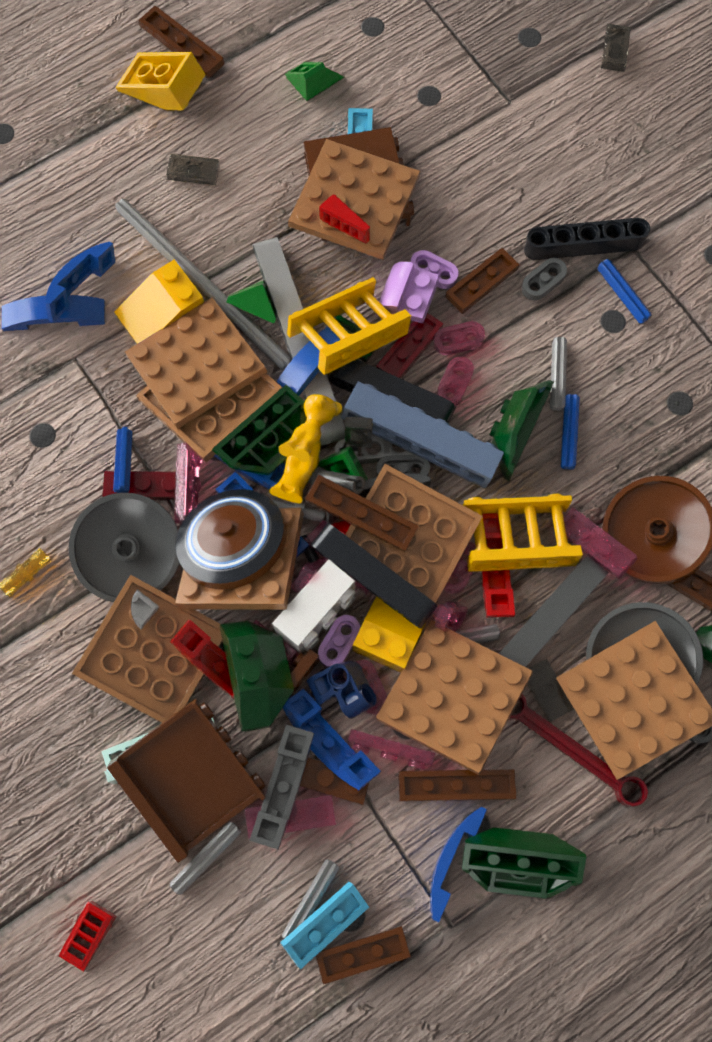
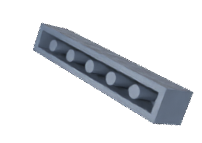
[341,381,504,489]

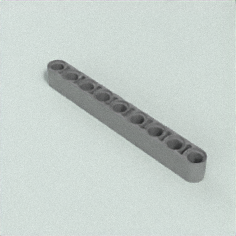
[253,237,347,446]

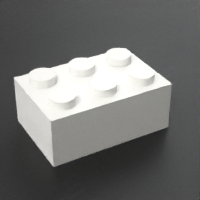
[272,559,356,654]

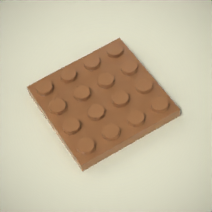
[288,139,420,260]
[125,297,267,429]
[136,374,282,463]
[346,464,483,603]
[175,508,304,610]
[72,575,222,723]
[376,620,533,775]
[556,621,712,780]

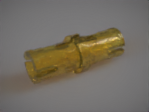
[0,548,52,598]

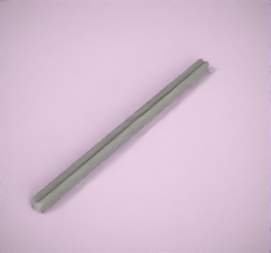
[115,199,292,371]

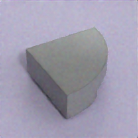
[131,589,160,630]

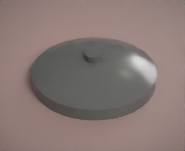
[69,493,179,602]
[586,602,703,686]

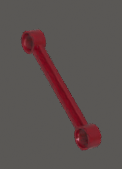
[509,694,648,807]

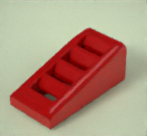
[319,194,370,244]
[58,901,117,972]

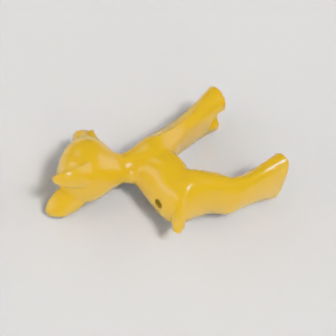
[269,394,342,504]

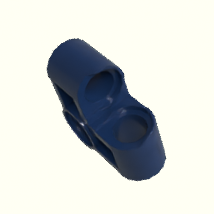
[306,661,377,719]

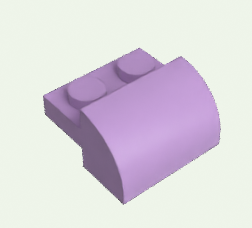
[375,262,439,323]

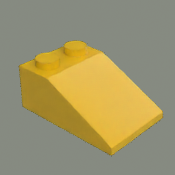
[115,52,206,110]
[114,259,204,344]
[353,596,427,673]

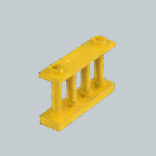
[287,277,411,375]
[463,493,583,572]

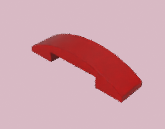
[481,513,515,618]
[170,620,235,700]

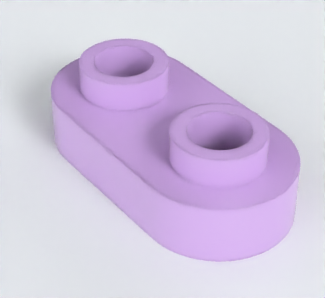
[411,250,458,289]
[318,615,360,668]

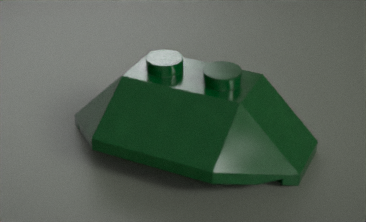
[489,380,554,481]
[212,385,305,476]
[220,620,294,732]
[462,827,587,899]

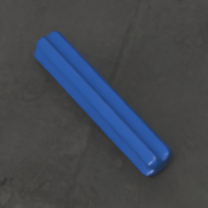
[597,259,651,324]
[561,394,580,470]
[113,427,133,493]

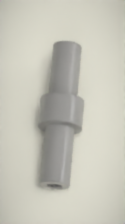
[273,500,326,523]

